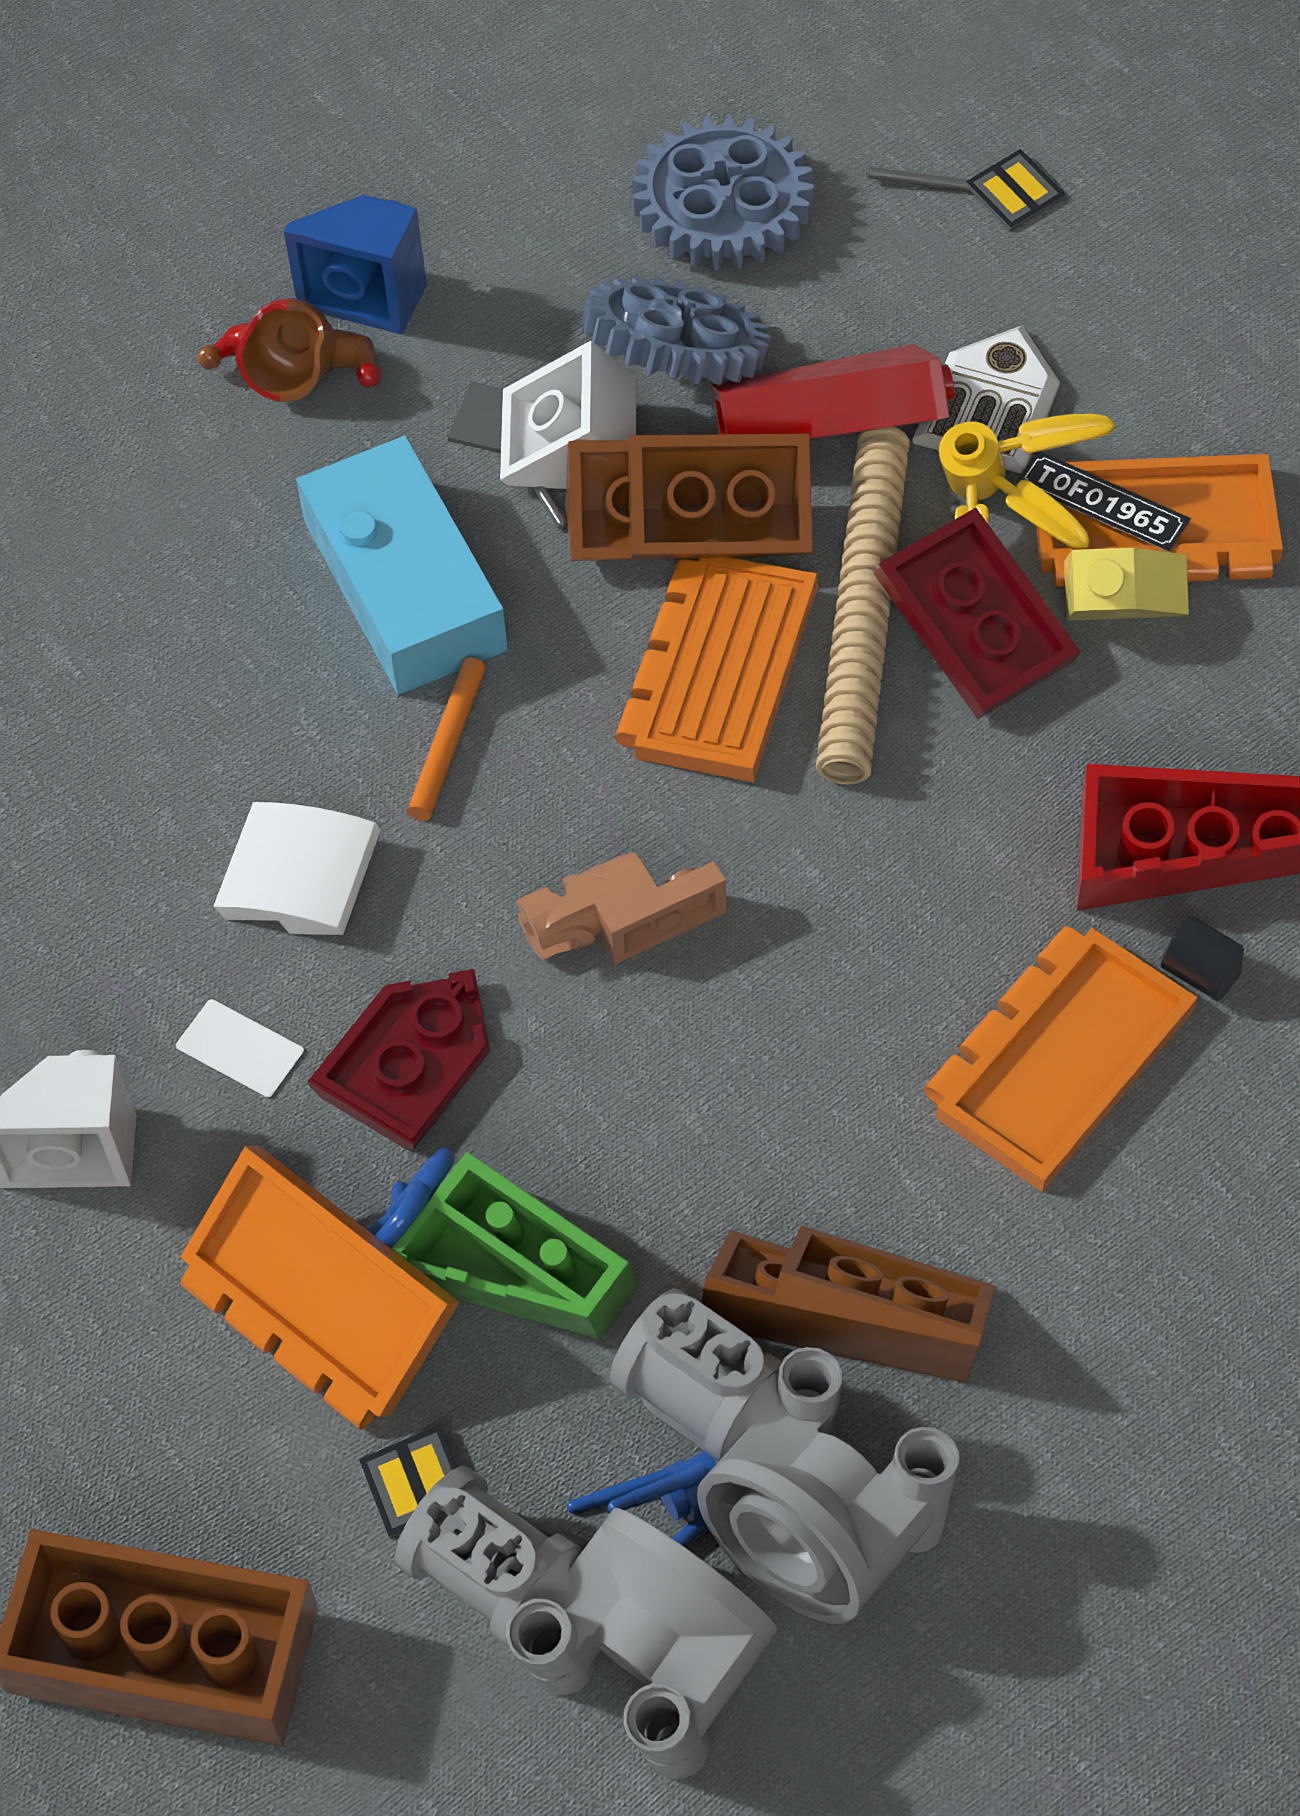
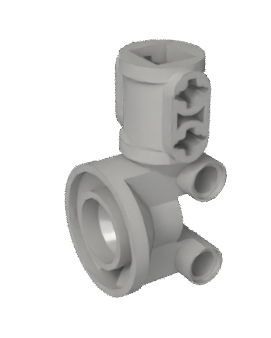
[609,1288,959,1624]
[394,1465,778,1779]

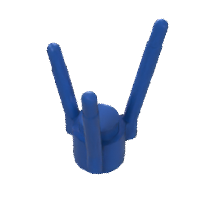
[567,1451,717,1547]

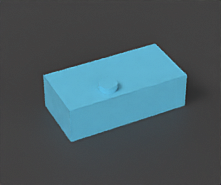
[296,436,508,696]

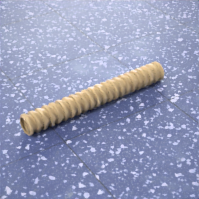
[816,426,910,785]

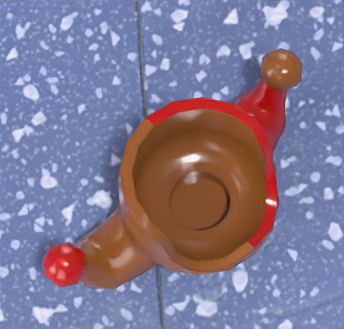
[197,298,382,402]

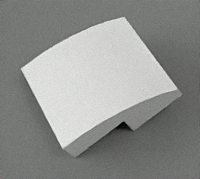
[214,802,381,935]

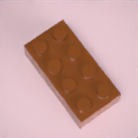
[0,1529,318,1746]

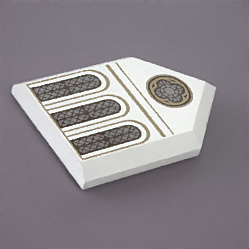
[913,325,1060,474]

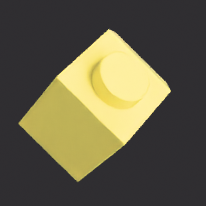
[1064,548,1189,621]

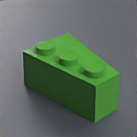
[392,1151,639,1339]

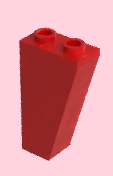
[711,344,955,439]

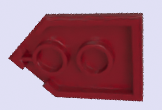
[308,969,490,1149]

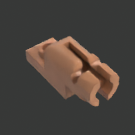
[516,852,727,965]

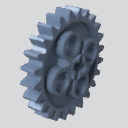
[632,115,814,270]
[582,275,771,385]

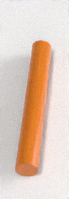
[407,657,486,821]

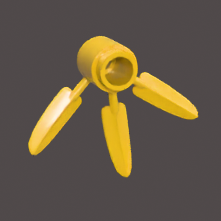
[939,413,1115,549]

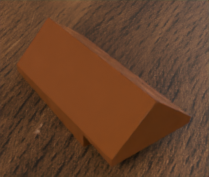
[566,434,813,562]
[702,1226,995,1383]

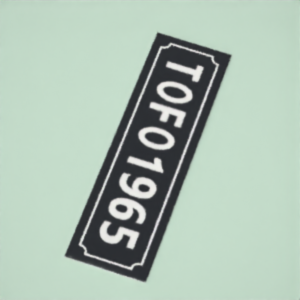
[1015,451,1191,552]

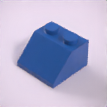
[284,195,427,335]

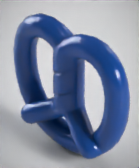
[365,1147,455,1248]

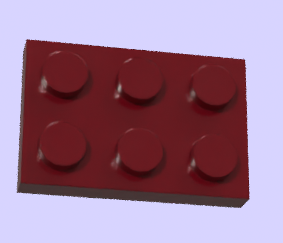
[874,507,1081,719]

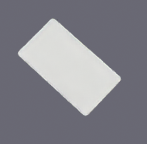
[176,999,304,1097]

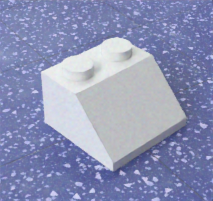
[500,341,636,489]
[0,1050,137,1188]

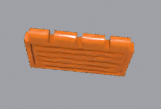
[1036,454,1283,587]
[615,557,818,783]
[923,926,1198,1192]
[180,1145,460,1430]

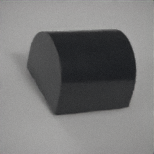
[1161,916,1244,1002]

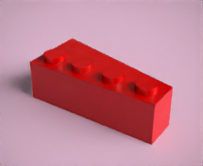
[1076,764,1300,911]

